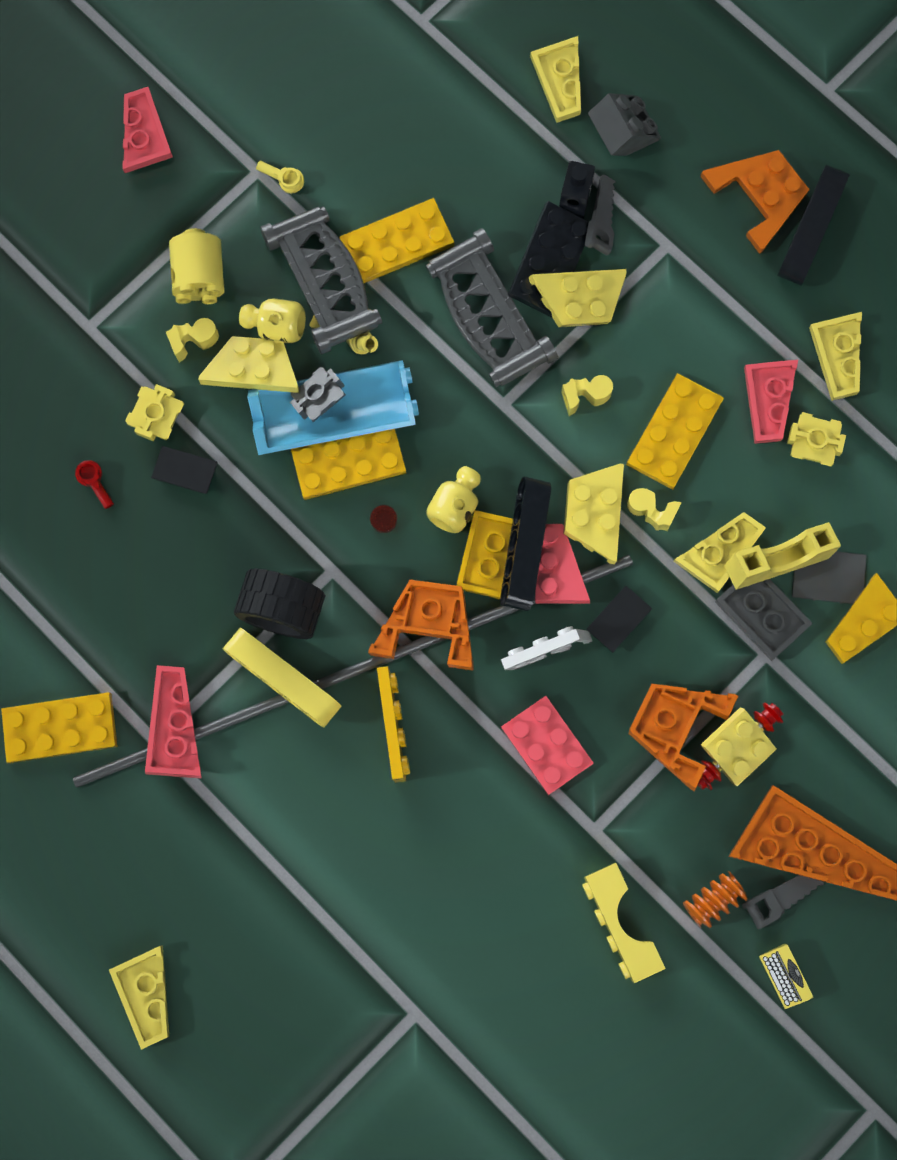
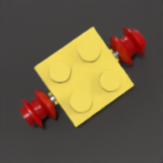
[698,702,783,790]

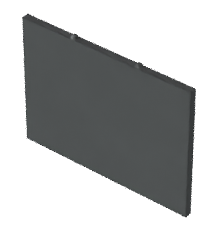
[792,551,866,604]

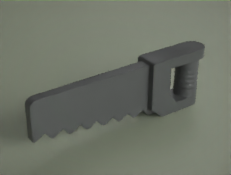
[585,175,615,256]
[741,875,824,929]

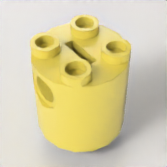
[169,228,224,305]

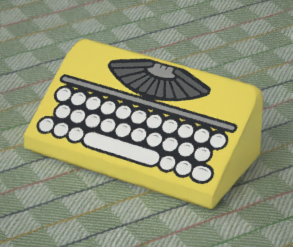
[759,944,814,1009]

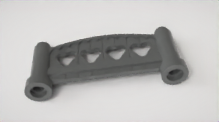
[260,206,382,355]
[425,228,558,387]

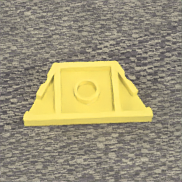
[529,269,627,327]
[198,336,299,393]
[563,463,624,564]

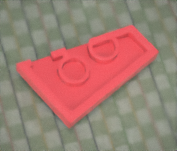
[123,87,173,173]
[744,359,798,444]
[535,524,590,604]

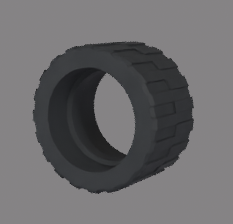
[234,568,326,639]

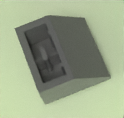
[588,93,661,156]

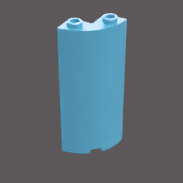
[247,360,419,455]

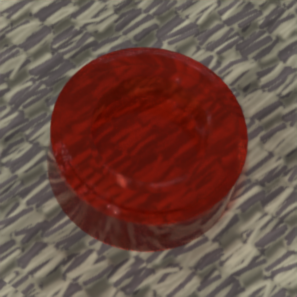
[370,505,397,533]

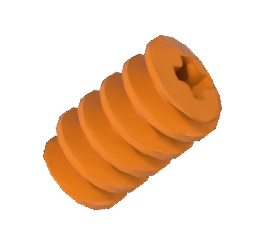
[683,871,748,928]

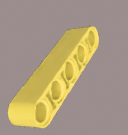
[222,628,342,728]

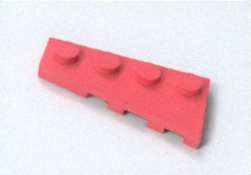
[145,665,201,778]

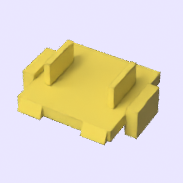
[125,384,184,442]
[787,412,846,466]

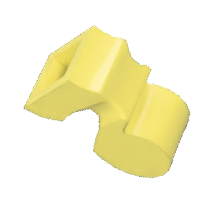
[166,318,219,363]
[561,375,613,416]
[627,488,682,531]

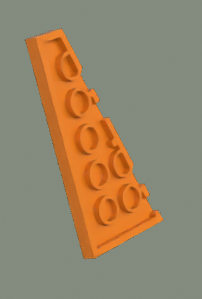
[728,785,897,901]

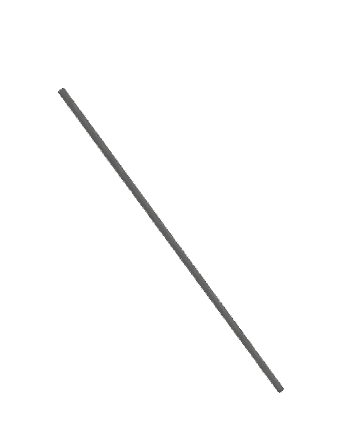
[73,555,633,788]

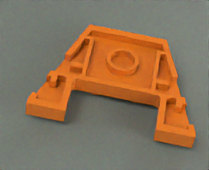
[700,150,810,254]
[368,580,474,671]
[628,684,738,791]

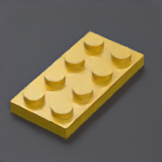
[339,198,454,283]
[626,373,724,490]
[291,429,406,500]
[377,666,410,783]
[1,692,117,763]

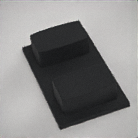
[151,446,218,494]
[586,586,652,653]

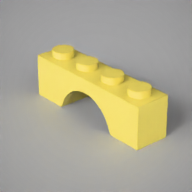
[724,522,841,590]
[582,863,666,983]

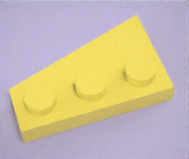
[530,36,581,123]
[809,312,862,401]
[673,512,766,593]
[109,945,169,1050]

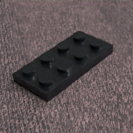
[507,201,589,318]

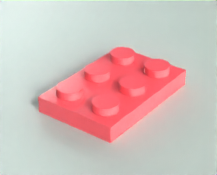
[501,696,594,795]

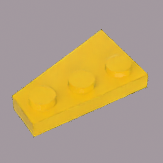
[826,573,897,664]

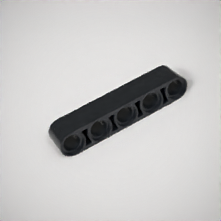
[777,165,850,286]
[500,476,551,611]

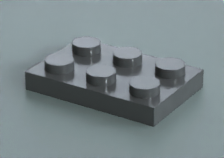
[715,579,813,661]

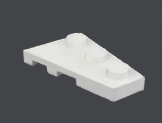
[501,626,593,670]

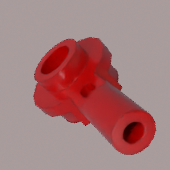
[75,460,114,509]

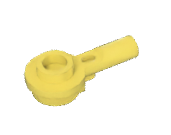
[256,161,305,194]

